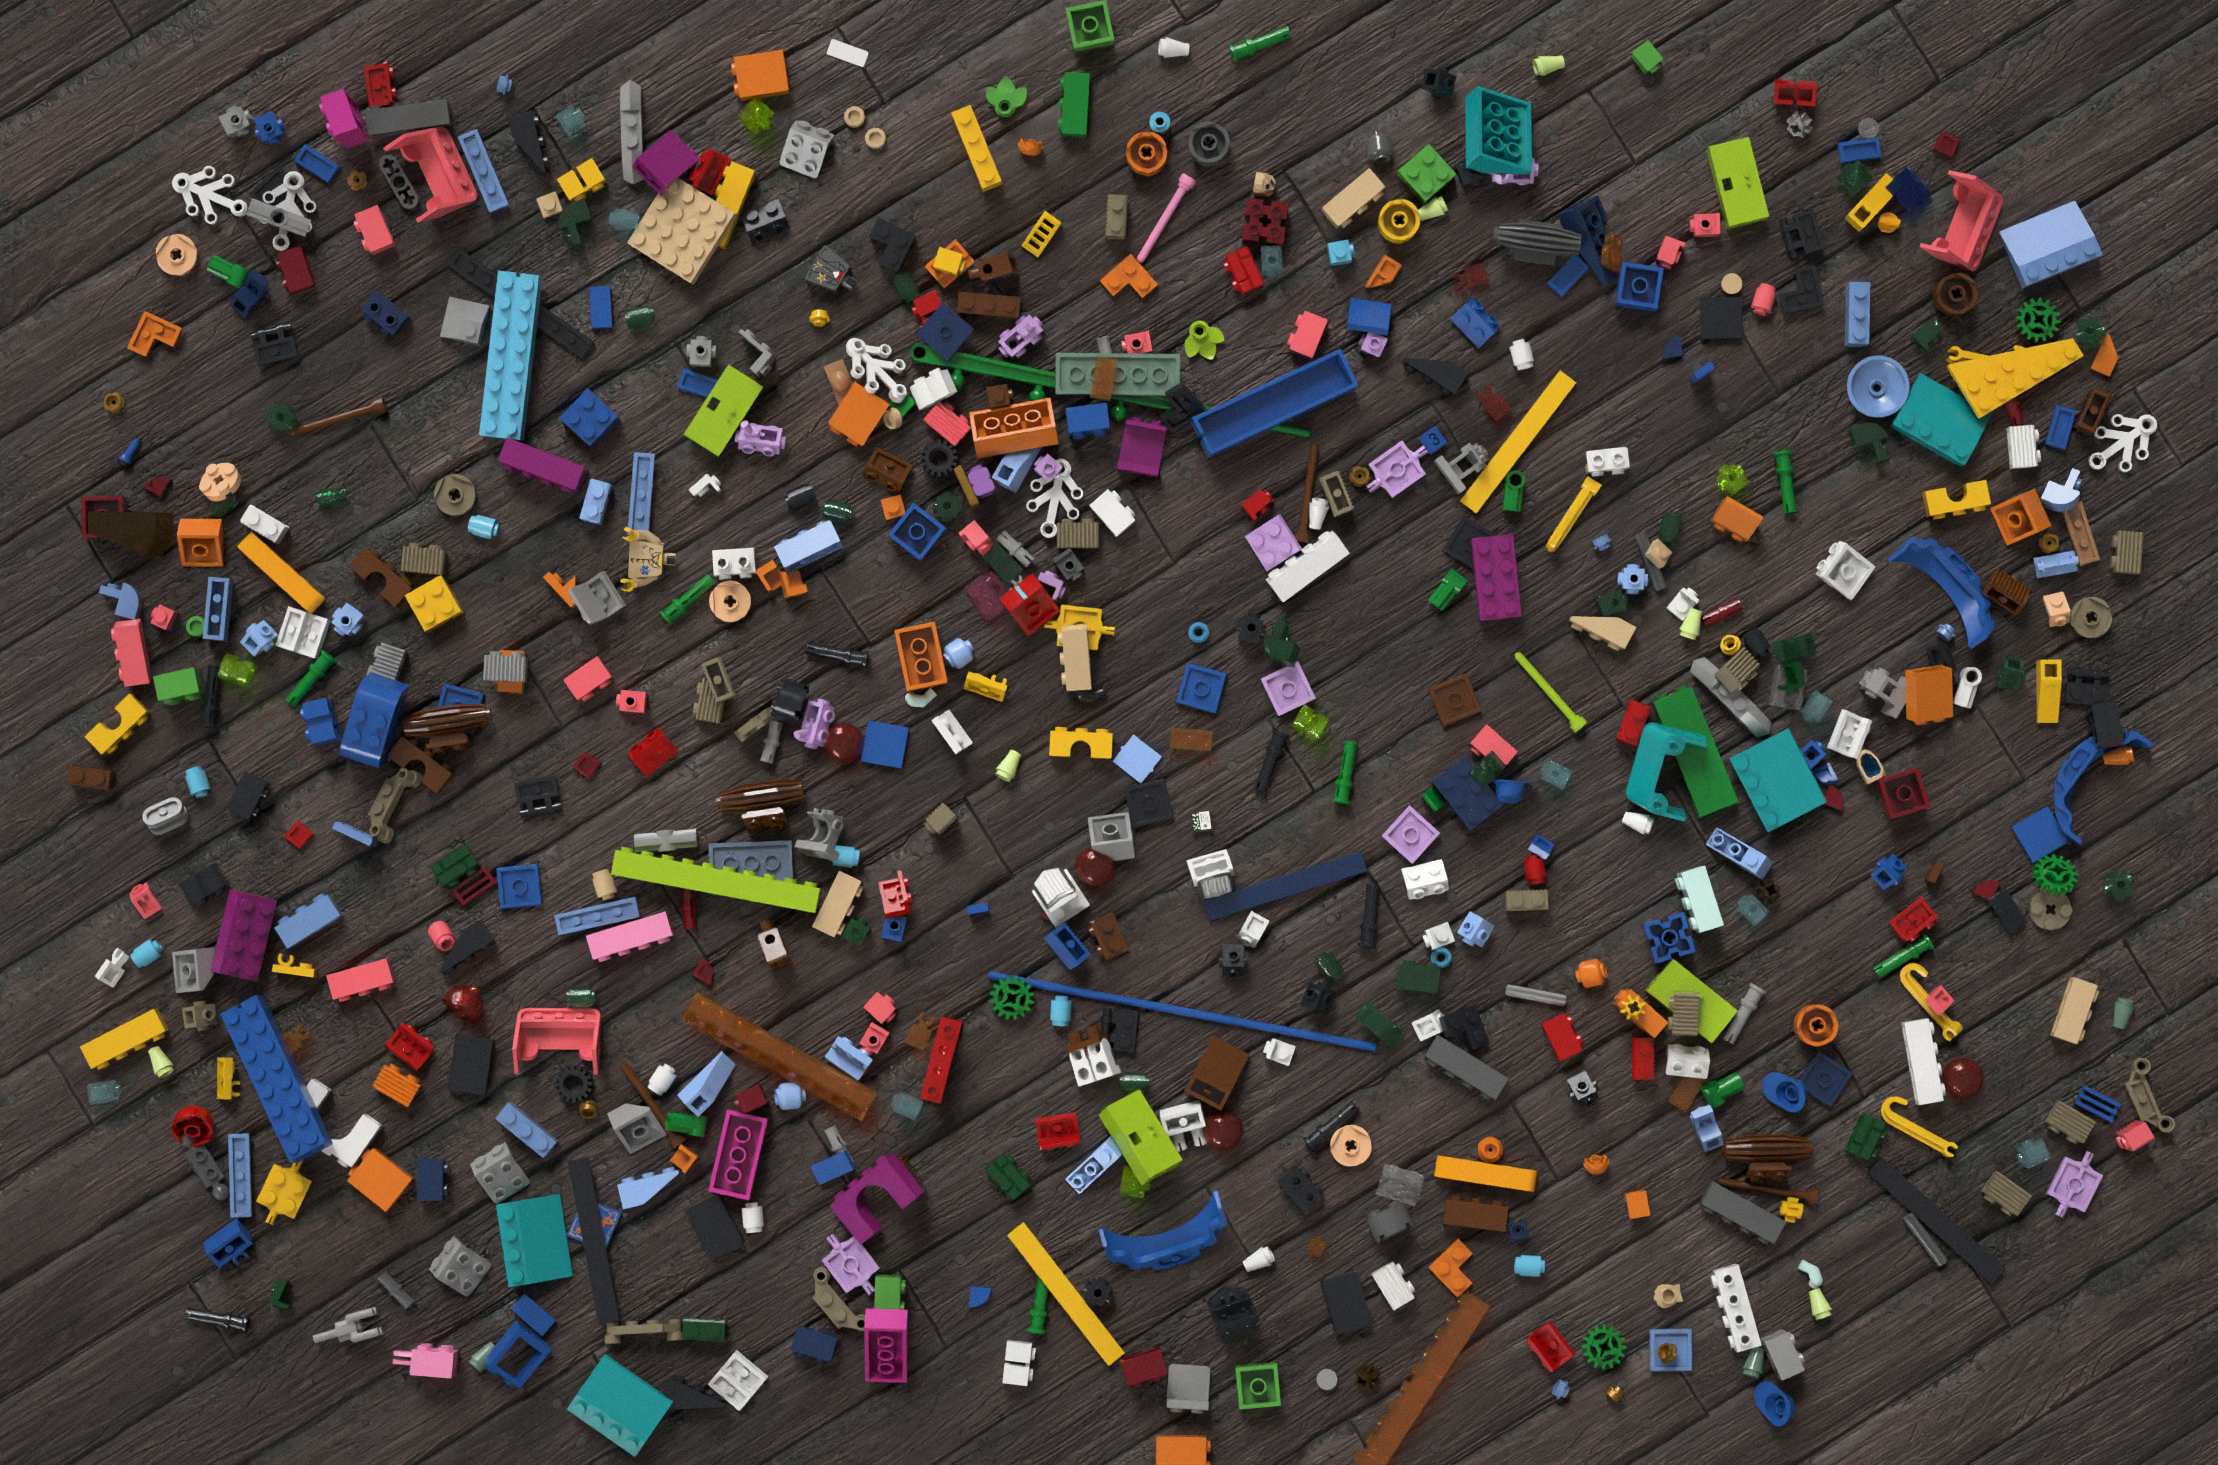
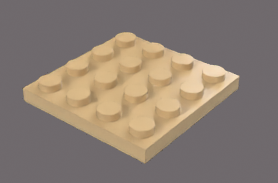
[627,178,737,285]

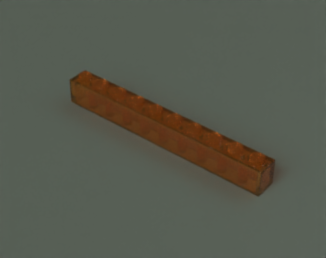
[681,992,877,1121]
[1353,1291,1490,1465]

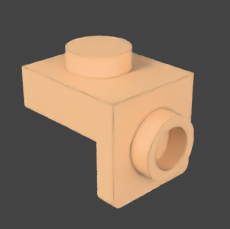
[2043,592,2071,627]

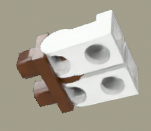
[1066,1025,1121,1087]

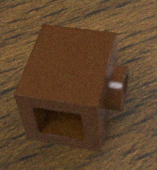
[986,384,1014,409]

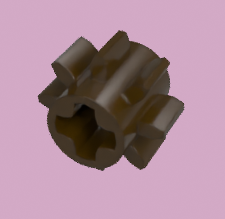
[1754,879,1781,905]
[1355,1363,1381,1391]

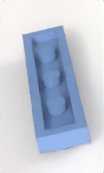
[458,129,509,213]
[628,452,655,535]
[554,897,640,935]
[228,1133,253,1218]

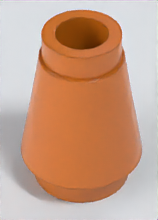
[2102,745,2134,765]

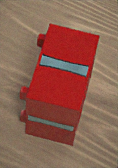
[999,574,1060,636]

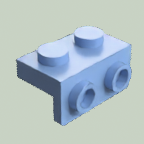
[825,1036,872,1081]

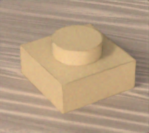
[536,191,564,219]
[1645,539,1672,569]

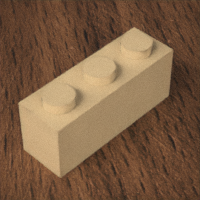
[1321,168,1385,229]
[1058,624,1092,691]
[812,871,864,938]
[2050,977,2099,1044]

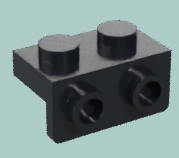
[740,199,790,243]

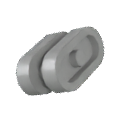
[143,797,189,835]

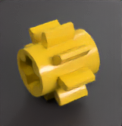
[1620,995,1646,1020]
[1779,1197,1803,1223]

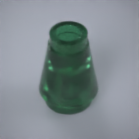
[315,487,347,509]

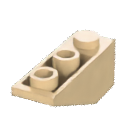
[1568,616,1636,651]

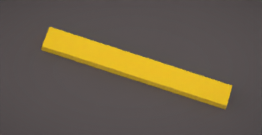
[1460,370,1576,513]
[1007,1222,1124,1366]

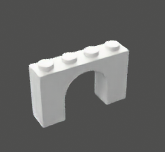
[306,1078,383,1168]

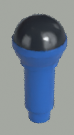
[117,438,140,468]

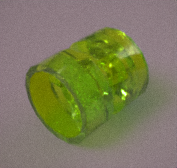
[218,653,256,688]
[1291,704,1329,742]

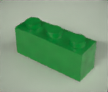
[1058,72,1090,138]

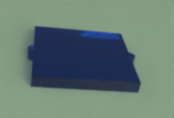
[1885,167,1931,213]

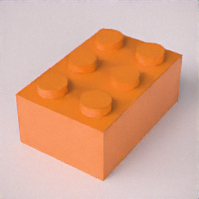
[894,622,948,692]

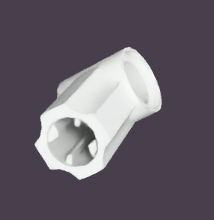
[1953,667,1982,709]

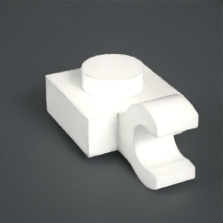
[95,948,129,988]

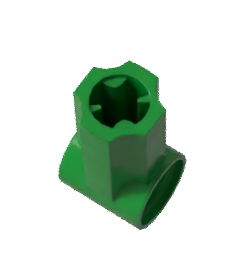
[207,255,251,289]
[1502,471,1525,512]
[1428,568,1468,611]
[1700,1072,1745,1108]
[665,1112,708,1137]

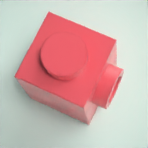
[864,992,896,1024]

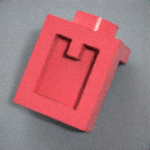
[129,882,162,919]
[1925,985,1954,1016]

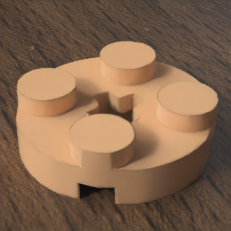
[156,234,199,276]
[199,463,241,501]
[709,581,751,622]
[1330,1125,1372,1166]

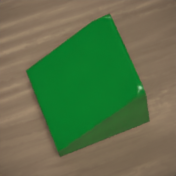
[888,392,916,419]
[1422,787,1445,812]

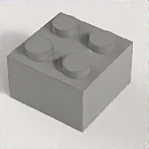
[1760,1329,1806,1381]

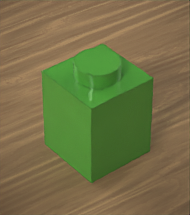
[1630,40,1663,75]

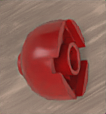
[171,1105,214,1147]

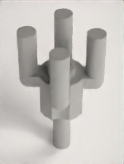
[313,1306,384,1343]

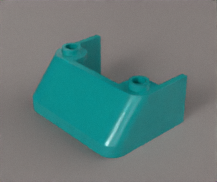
[1626,723,1707,822]

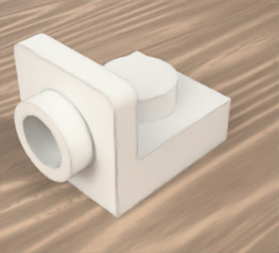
[689,474,722,497]
[1666,587,1700,621]
[1237,911,1269,948]
[1422,922,1455,950]
[1412,1009,1444,1041]
[1263,1038,1296,1066]

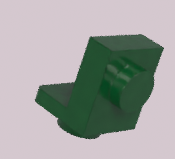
[1778,660,1806,693]
[842,917,871,946]
[269,1277,293,1311]

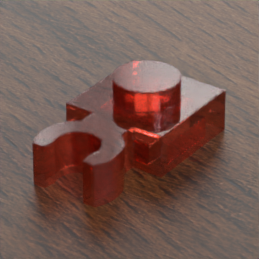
[1450,262,1489,290]
[1476,384,1512,422]

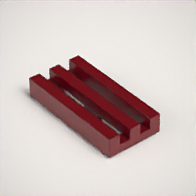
[451,866,498,906]

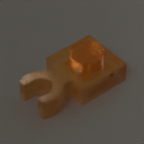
[1601,233,1622,272]
[905,1011,935,1051]
[283,1023,313,1057]

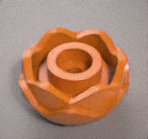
[1018,138,1043,156]
[1478,1137,1503,1163]
[1583,1154,1609,1174]

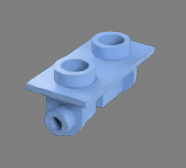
[2033,551,2079,578]

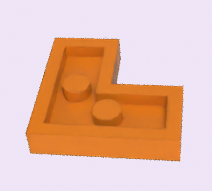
[1100,254,1158,299]
[127,311,183,357]
[1428,1238,1473,1298]

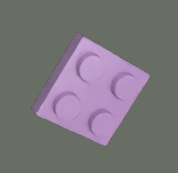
[1245,514,1302,571]
[1261,661,1316,716]
[1382,805,1440,864]

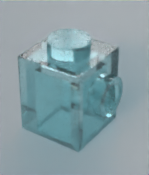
[555,105,586,136]
[1260,246,1283,277]
[1799,690,1833,724]
[1539,760,1573,790]
[1735,894,1770,926]
[87,1080,121,1105]
[891,1091,924,1121]
[2016,1138,2051,1169]

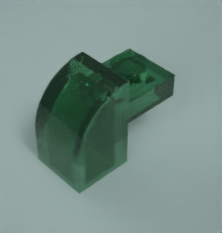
[558,199,593,248]
[1847,422,1888,463]
[1263,618,1300,668]
[1772,633,1817,663]
[1356,1002,1405,1049]

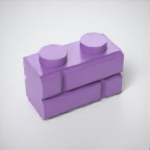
[968,465,996,500]

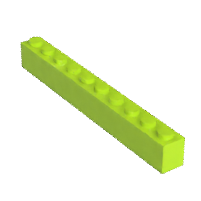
[611,847,821,913]

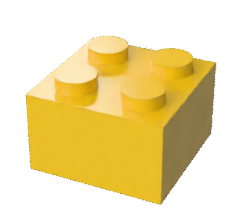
[405,575,464,633]

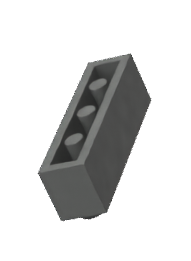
[365,97,452,138]
[1424,1034,1509,1100]
[1699,1181,1786,1245]

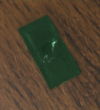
[980,540,1023,584]

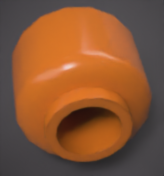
[1575,959,1608,988]

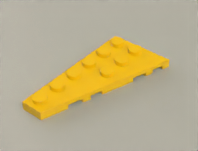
[1946,338,2084,419]

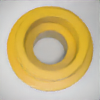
[809,310,830,327]
[1720,635,1741,655]

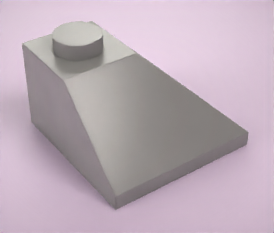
[440,297,490,346]
[1088,812,1135,861]
[172,947,216,993]
[607,1104,667,1154]

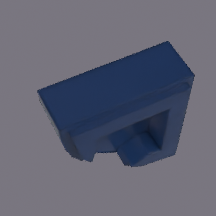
[1662,335,1683,360]

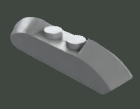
[620,80,644,184]
[1690,657,1771,737]

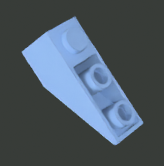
[992,447,1042,493]
[1706,827,1773,880]
[678,1051,736,1117]
[1065,1136,1122,1194]
[617,1167,680,1209]

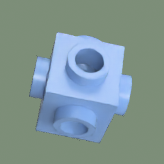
[1618,564,1648,594]
[331,603,366,636]
[240,620,278,657]
[1457,912,1495,947]

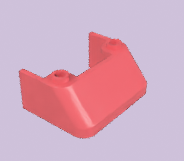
[384,126,477,223]
[1920,170,2003,271]
[512,1008,601,1075]

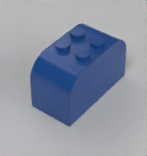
[340,672,410,769]

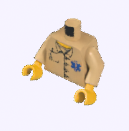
[620,527,676,592]

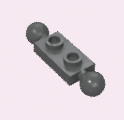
[180,1132,229,1200]

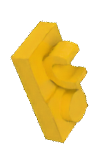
[963,672,1007,702]
[272,954,318,977]
[217,1057,240,1100]

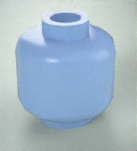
[943,638,974,669]
[774,1082,806,1110]

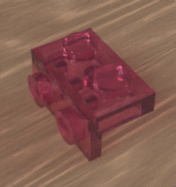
[965,570,1007,622]

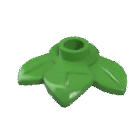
[986,76,1027,118]

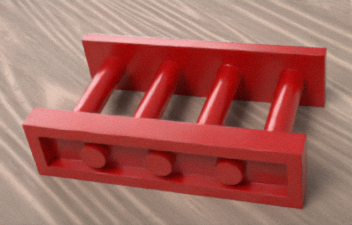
[920,1017,962,1104]

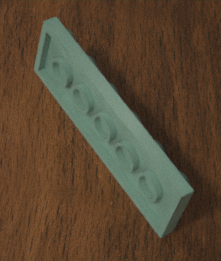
[1055,353,1180,396]

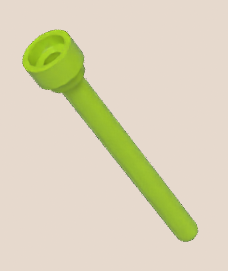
[1515,652,1587,733]

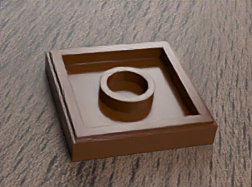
[1428,673,1482,727]

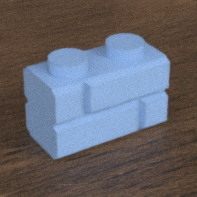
[580,479,612,525]

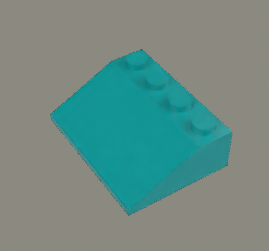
[1465,86,1532,174]
[1889,373,1992,467]
[1729,728,1827,832]
[496,1194,573,1287]
[567,1354,673,1457]

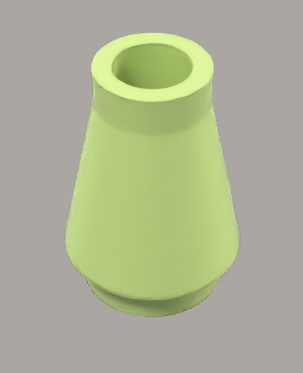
[1533,55,1565,76]
[1418,196,1449,221]
[1680,608,1703,640]
[995,750,1021,782]
[148,1046,174,1078]
[1808,1288,1832,1320]

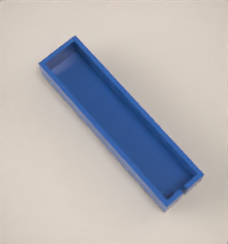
[1190,349,1359,458]
[220,995,333,1163]

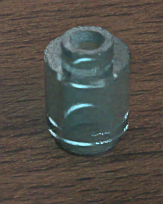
[609,208,639,231]

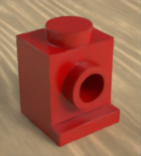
[1241,488,1274,521]

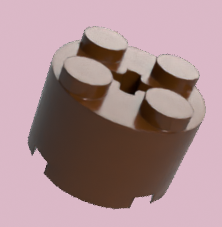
[1933,273,1978,317]

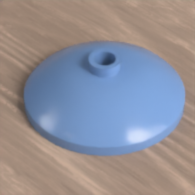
[1847,356,1909,418]

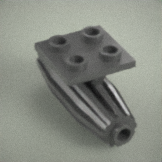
[1493,219,1582,266]

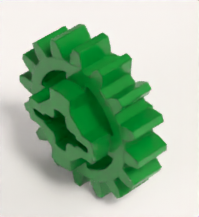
[2014,297,2061,343]
[2032,854,2078,897]
[990,975,1034,1020]
[1581,1324,1627,1370]

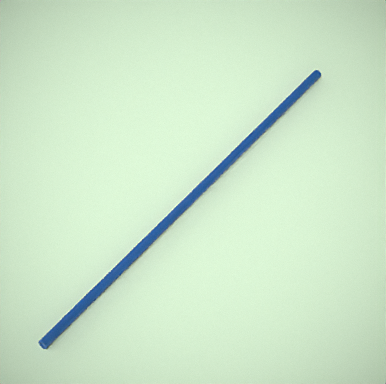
[988,971,1377,1052]

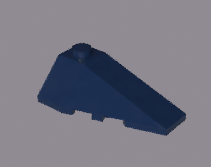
[1558,195,1618,286]

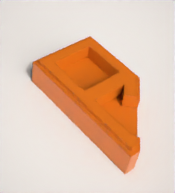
[1364,255,1402,289]
[2090,334,2118,377]

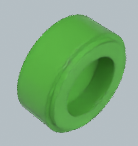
[186,616,204,637]

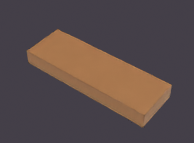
[2062,501,2100,566]

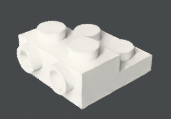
[1816,541,1875,600]

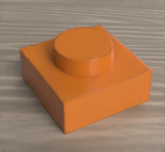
[881,494,905,520]

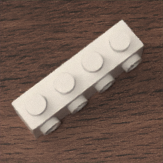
[1266,531,1350,602]
[1901,1018,1946,1105]
[1710,1264,1762,1352]

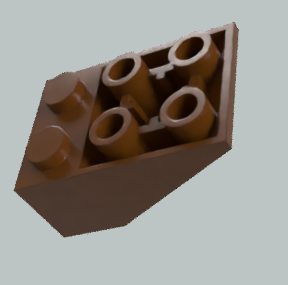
[1184,1036,1249,1110]

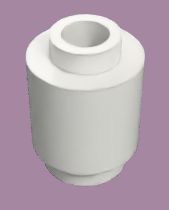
[1509,339,1534,371]
[648,1064,676,1096]
[742,1202,764,1233]

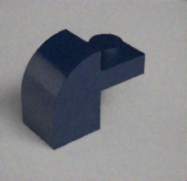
[230,270,270,318]

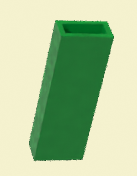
[1652,685,1739,818]

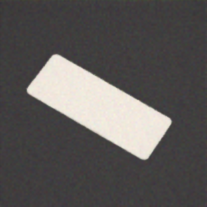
[827,39,869,67]

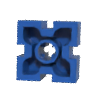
[300,698,342,745]
[1642,912,1696,964]

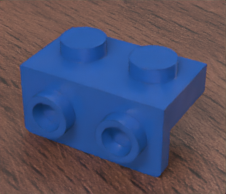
[1450,298,1501,349]

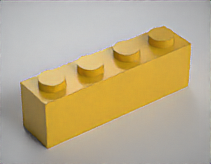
[951,105,1002,192]
[715,162,756,250]
[80,1008,169,1070]

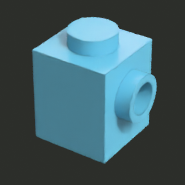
[1327,240,1355,267]

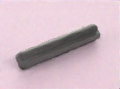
[1635,531,1666,591]
[1903,1212,1947,1267]

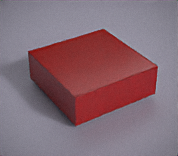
[284,820,314,850]

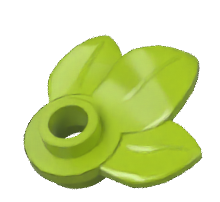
[1185,321,1225,360]

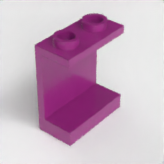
[632,130,699,196]
[1117,417,1167,478]

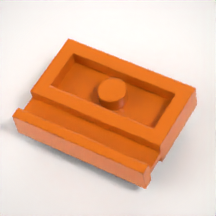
[925,239,975,289]

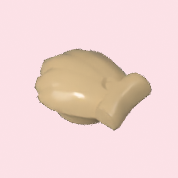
[1654,1284,1683,1308]

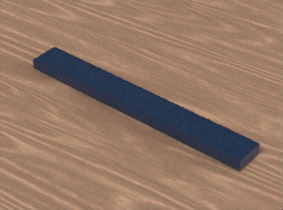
[1203,851,1367,921]

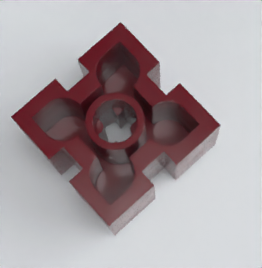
[1242,198,1288,247]

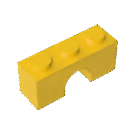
[1922,480,1991,520]
[85,694,150,755]
[1049,727,1113,759]

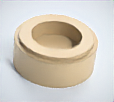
[844,106,865,128]
[865,128,886,149]
[1721,273,1742,295]
[883,408,902,429]

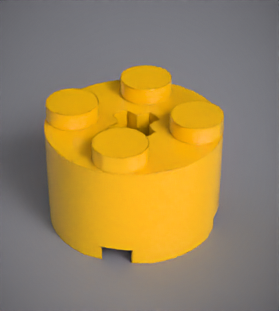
[1378,199,1420,244]

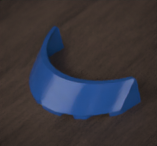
[1887,536,1994,649]
[2054,731,2154,845]
[1099,1191,1227,1270]

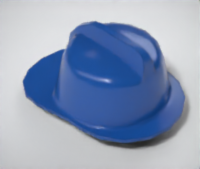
[1490,780,1538,804]
[1762,1072,1809,1112]
[1754,1381,1797,1427]

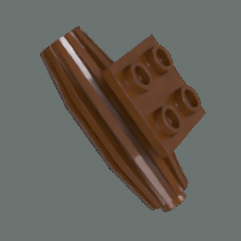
[403,704,492,755]
[716,780,805,832]
[1724,1134,1813,1183]

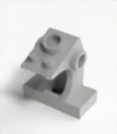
[1434,443,1489,495]
[1859,668,1906,718]
[795,808,843,861]

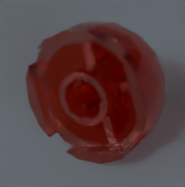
[823,722,864,763]
[1075,847,1116,887]
[442,985,484,1024]
[1941,1057,1984,1099]
[1203,1109,1244,1151]

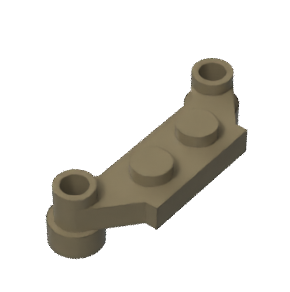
[368,768,422,843]
[2124,1058,2175,1132]
[812,1266,865,1331]
[605,1319,683,1344]

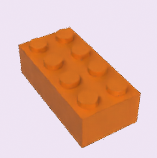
[969,398,1059,459]

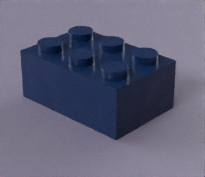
[1431,756,1503,831]

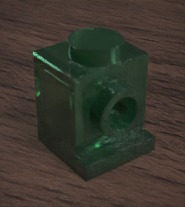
[1910,318,1944,352]
[1470,750,1506,788]

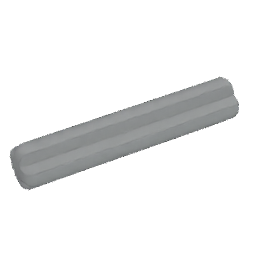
[1505,984,1567,1006]

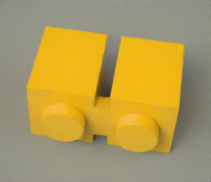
[557,158,606,203]

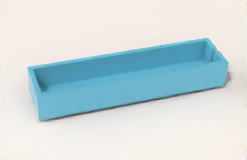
[479,271,543,441]

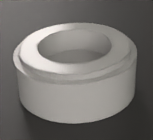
[1316,1369,1337,1390]

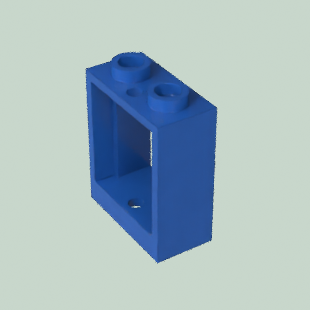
[484,1321,551,1389]

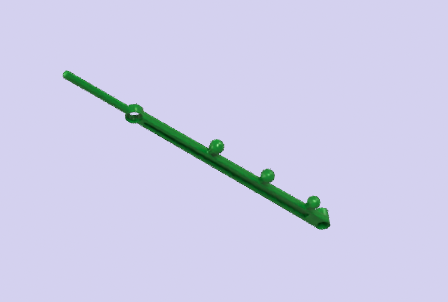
[910,343,1311,437]

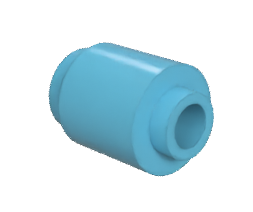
[1149,112,1170,135]
[468,515,500,539]
[185,766,211,798]
[829,845,860,868]
[130,939,163,968]
[1050,996,1072,1026]
[1514,1255,1545,1277]

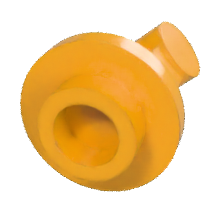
[1878,212,1901,233]

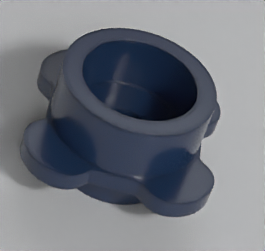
[1506,1219,1529,1242]

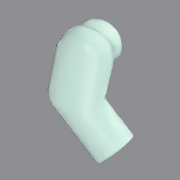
[905,688,937,707]
[1798,1259,1823,1289]

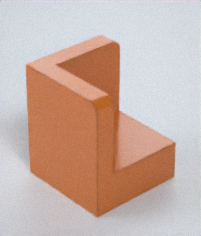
[755,560,781,593]
[779,570,808,599]
[670,1144,699,1173]
[1624,1190,1650,1219]

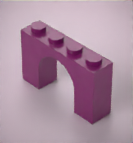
[830,1153,925,1245]

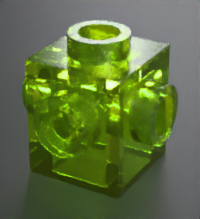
[738,97,775,135]
[1715,463,1749,496]
[1119,1165,1151,1199]

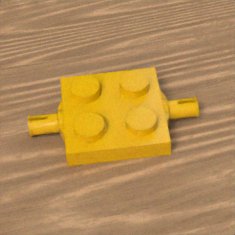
[1044,605,1115,651]
[256,1161,312,1225]

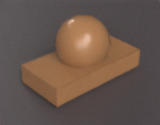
[824,359,853,404]

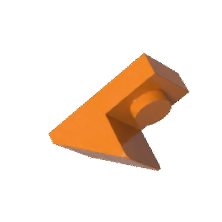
[543,572,578,608]

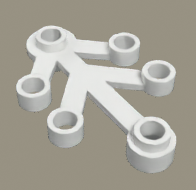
[172,166,248,225]
[259,171,316,251]
[846,338,907,403]
[2088,414,2157,472]
[1026,459,1083,538]

